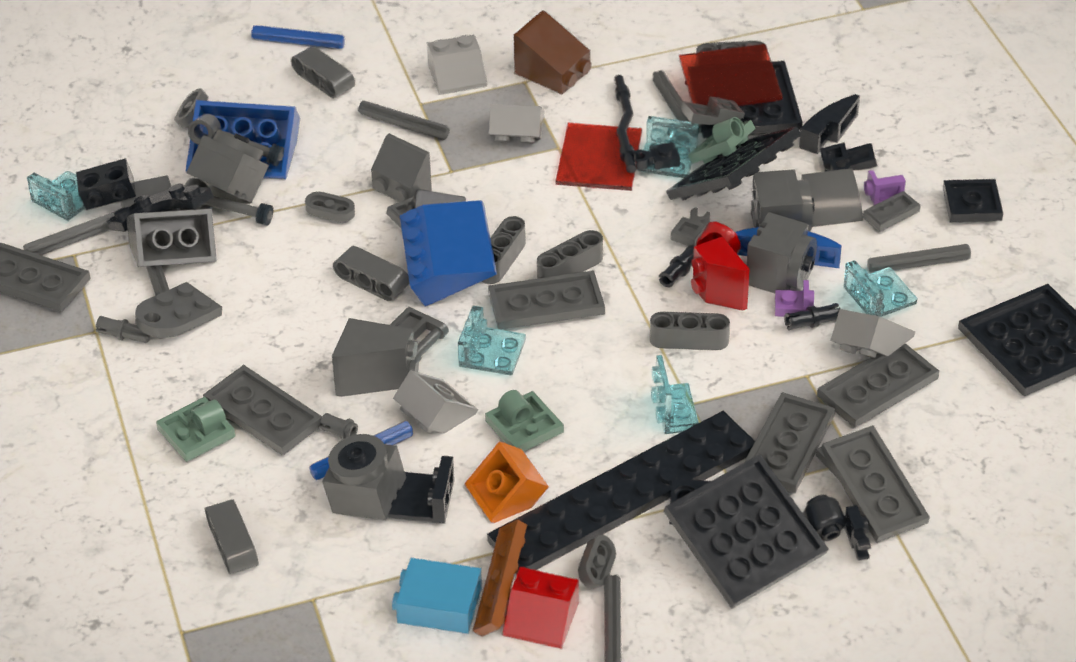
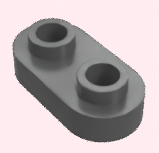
[174,88,208,128]
[305,191,355,223]
[578,535,616,589]

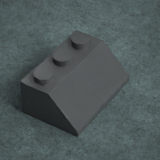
[126,209,217,267]

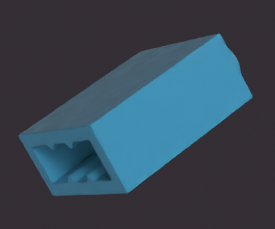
[392,558,482,634]

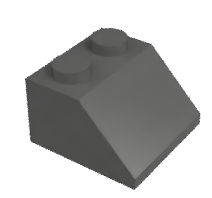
[371,133,432,202]

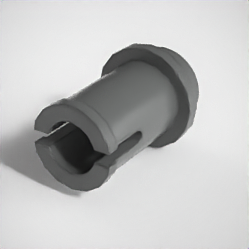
[320,413,358,440]

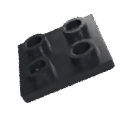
[388,456,455,523]

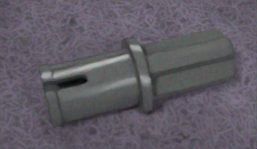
[96,316,150,343]

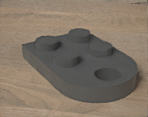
[135,282,222,338]

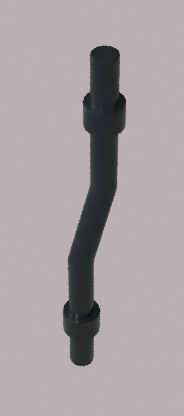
[614,74,636,173]

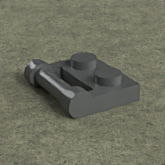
[390,306,449,362]

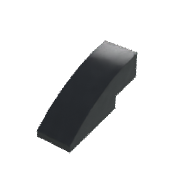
[799,94,860,154]

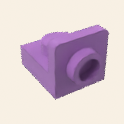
[864,170,906,205]
[775,280,814,317]

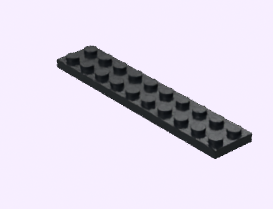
[487,410,755,574]

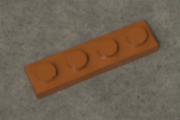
[472,520,527,637]

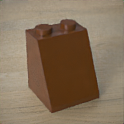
[513,10,592,94]

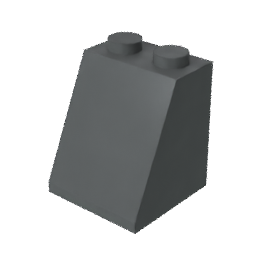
[332,318,419,397]

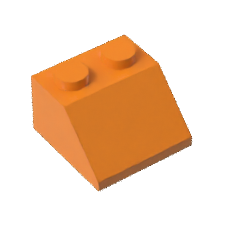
[464,441,549,523]

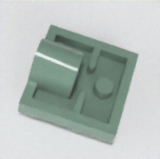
[688,117,755,164]
[485,390,564,452]
[156,397,236,462]

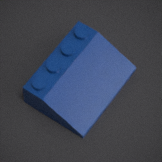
[185,100,300,179]
[400,200,497,307]

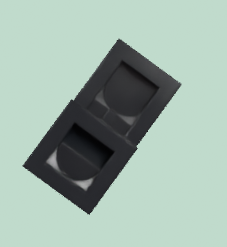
[820,142,877,170]

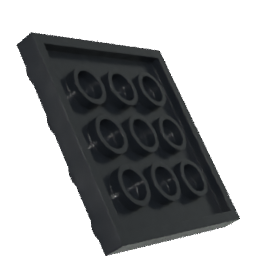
[687,60,803,138]
[666,126,802,200]
[958,284,1076,396]
[663,454,829,608]

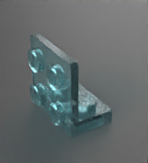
[638,116,699,178]
[27,171,85,221]
[843,260,918,317]
[458,305,526,375]
[651,355,699,434]

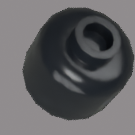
[803,494,846,541]

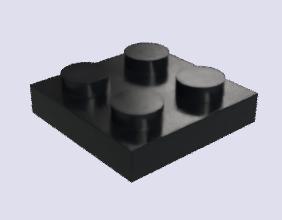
[943,179,1003,222]

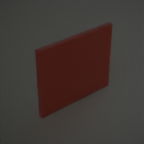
[679,44,783,106]
[555,122,642,191]

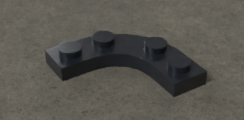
[106,183,214,232]

